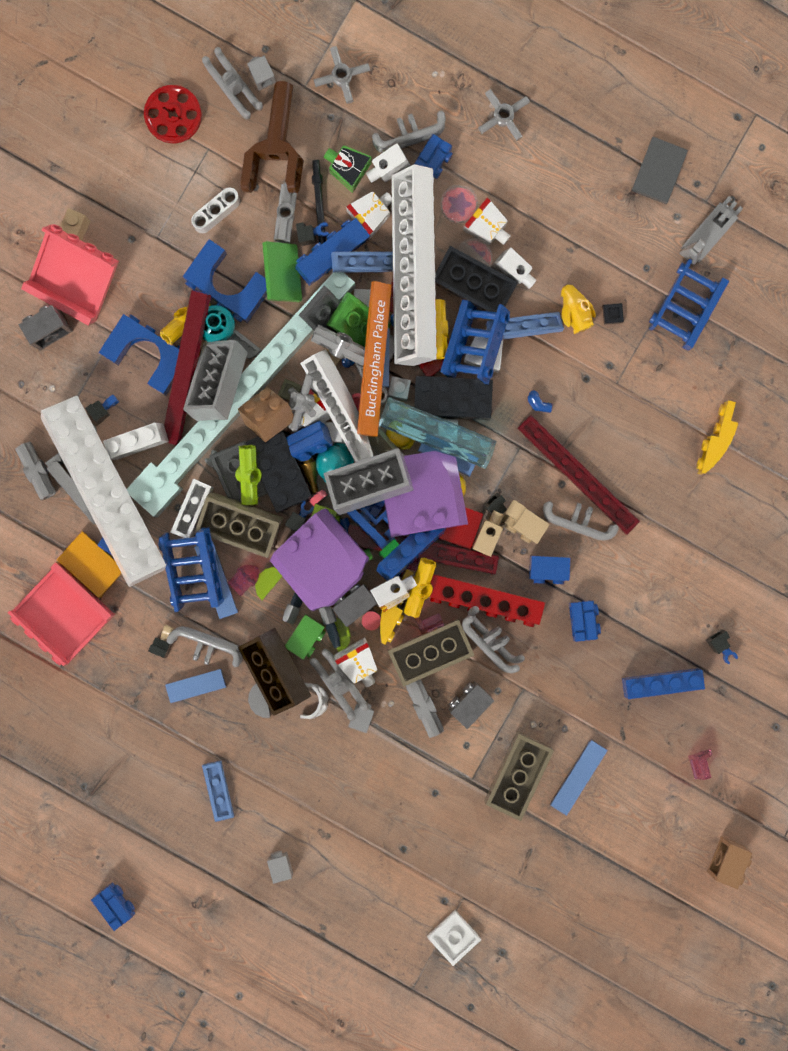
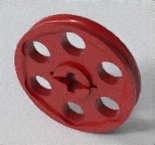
[144,85,202,144]

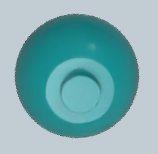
[202,305,235,342]
[316,443,354,482]

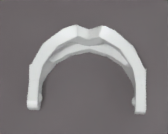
[300,683,329,719]

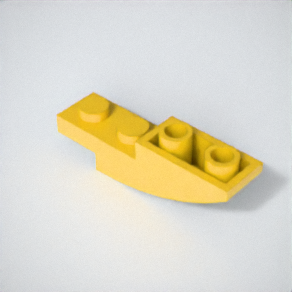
[696,400,738,475]
[380,569,414,645]

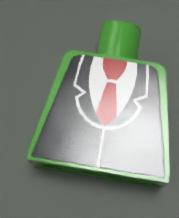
[324,146,372,193]

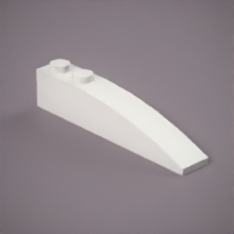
[300,349,373,462]

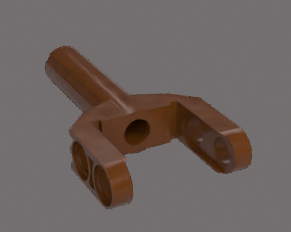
[241,81,304,193]

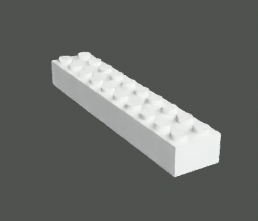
[392,164,437,366]
[41,396,166,587]

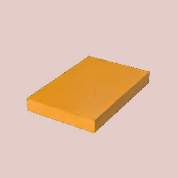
[56,531,122,598]

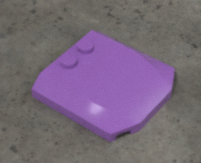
[384,451,468,538]
[270,508,369,611]

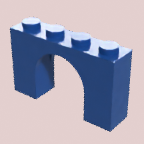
[183,239,267,323]
[98,314,180,396]

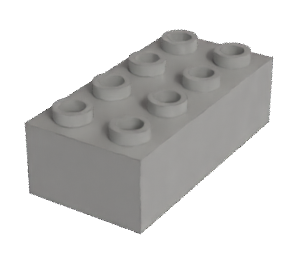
[183,340,248,421]
[324,448,414,515]

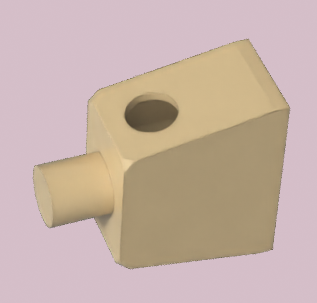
[472,510,504,557]

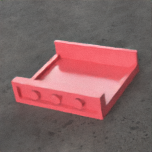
[21,224,119,326]
[8,562,115,666]

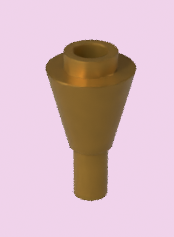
[298,457,319,493]

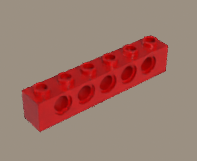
[429,574,545,627]

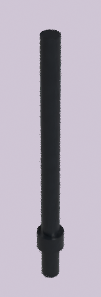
[311,160,329,275]

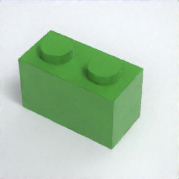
[285,614,326,660]

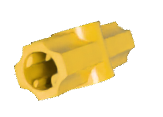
[435,299,448,360]
[159,304,211,345]
[404,558,436,618]

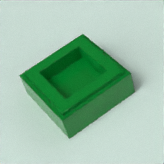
[379,540,399,559]

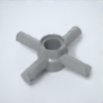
[313,46,370,104]
[478,89,530,141]
[288,374,316,430]

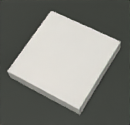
[427,910,481,966]

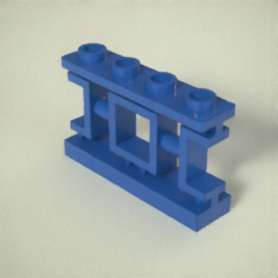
[346,500,396,549]

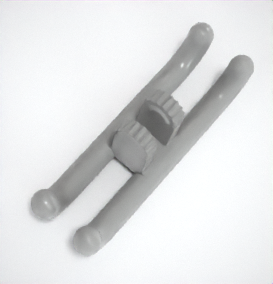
[202,47,263,120]
[372,110,446,153]
[543,501,619,541]
[462,606,525,674]
[167,626,243,667]
[310,649,368,721]

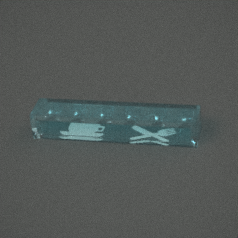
[379,397,497,469]

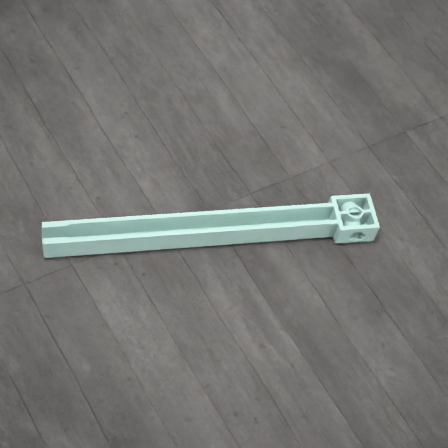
[127,272,355,518]

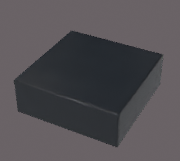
[602,303,624,325]

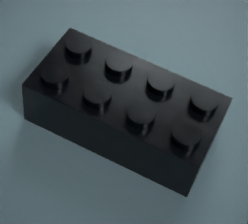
[435,246,518,312]
[414,376,493,421]
[245,430,313,513]

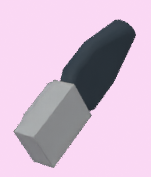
[282,592,303,624]
[319,606,341,648]

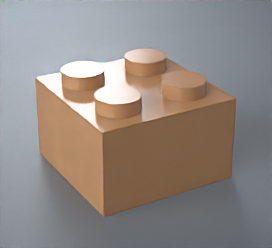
[238,387,294,442]
[707,836,753,890]

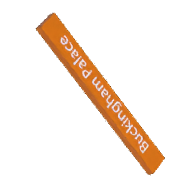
[357,281,391,437]

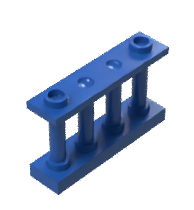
[649,259,729,351]
[440,300,510,385]
[158,527,224,612]

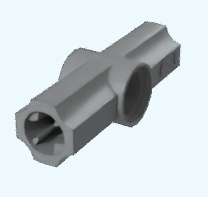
[274,183,297,244]
[311,325,365,366]
[15,442,57,500]
[406,679,444,738]

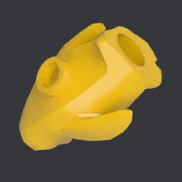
[560,284,596,334]

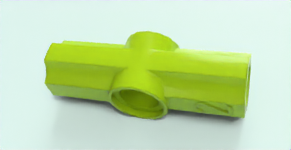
[235,445,262,505]

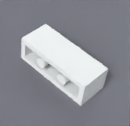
[103,422,169,460]
[171,479,214,538]

